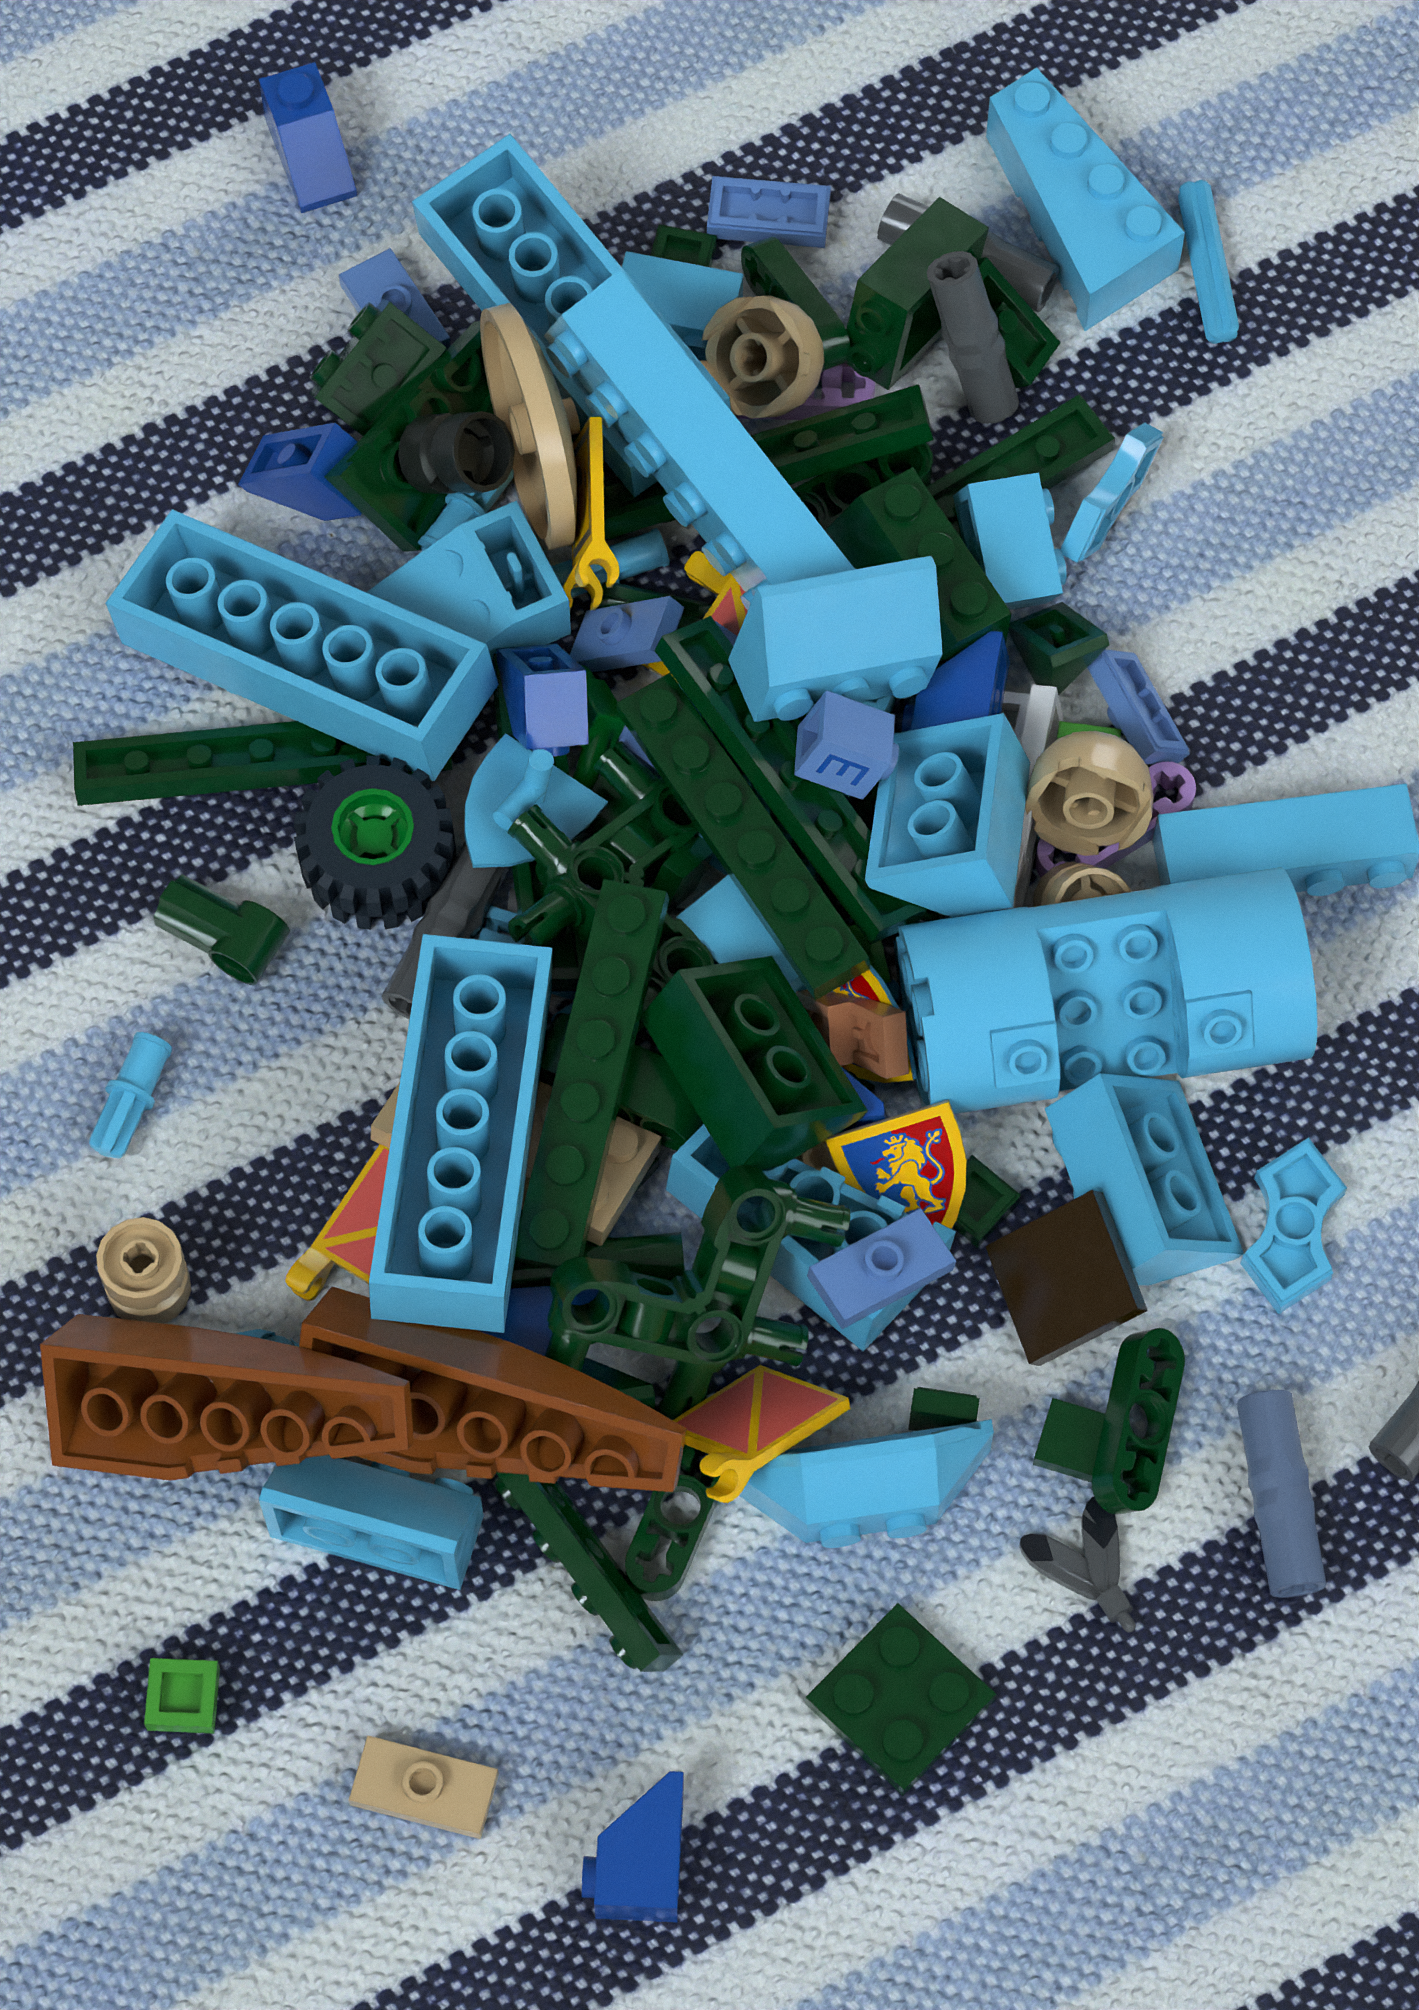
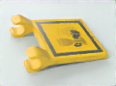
[562,417,620,610]

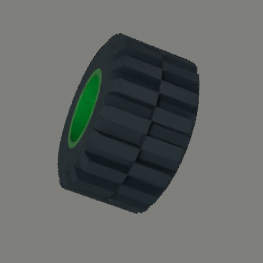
[294,755,456,930]

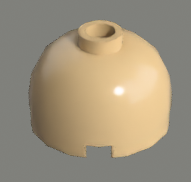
[700,296,824,418]
[1025,731,1154,856]

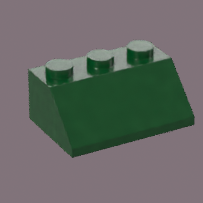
[825,467,1012,702]
[641,956,868,1170]

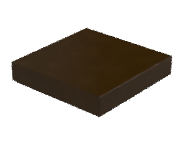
[985,1190,1148,1366]

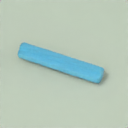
[1178,180,1239,344]

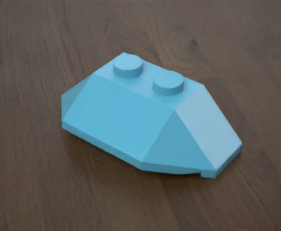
[739,1419,994,1548]

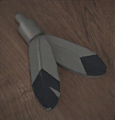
[1019,1497,1136,1633]

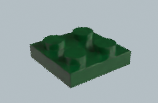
[805,1603,996,1796]

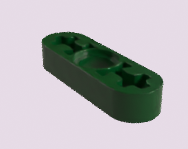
[741,236,850,371]
[1092,1328,1185,1514]
[625,1444,720,1601]

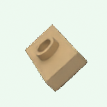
[349,1735,499,1839]

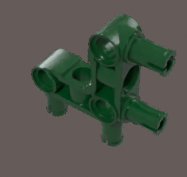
[508,741,714,1032]
[545,1165,850,1419]

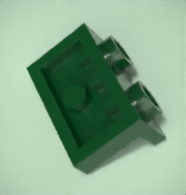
[309,299,447,436]

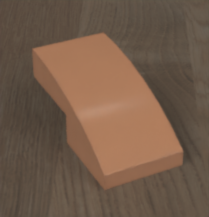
[796,989,909,1079]

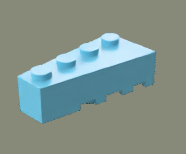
[986,67,1185,331]
[666,1124,956,1351]

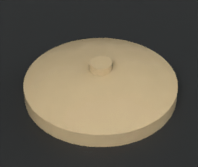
[480,303,580,551]

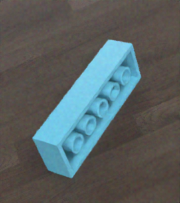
[412,134,731,498]
[544,269,855,611]
[105,509,498,781]
[369,934,553,1333]

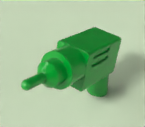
[572,665,625,790]

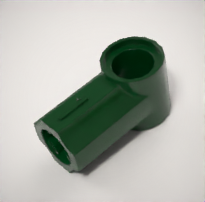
[153,874,290,985]

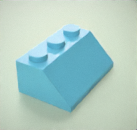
[728,556,943,722]
[865,713,1030,918]
[1045,1073,1244,1286]
[259,1455,484,1590]

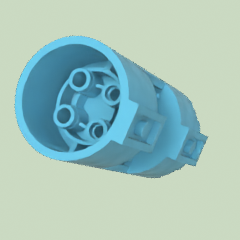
[893,867,1317,1114]

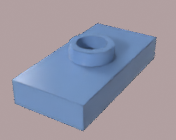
[707,176,831,248]
[339,248,451,351]
[570,596,684,672]
[1087,649,1190,765]
[807,1208,956,1329]

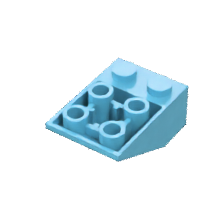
[366,501,571,660]

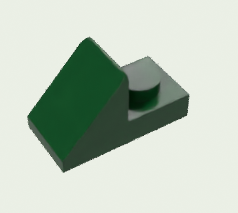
[977,257,1061,388]

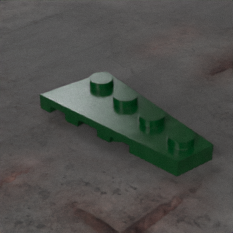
[324,321,494,552]

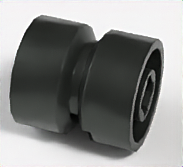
[398,411,515,494]

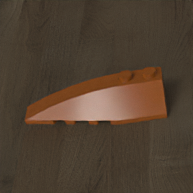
[299,1287,687,1492]
[40,1314,414,1481]

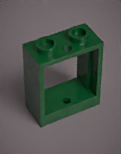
[846,197,989,390]

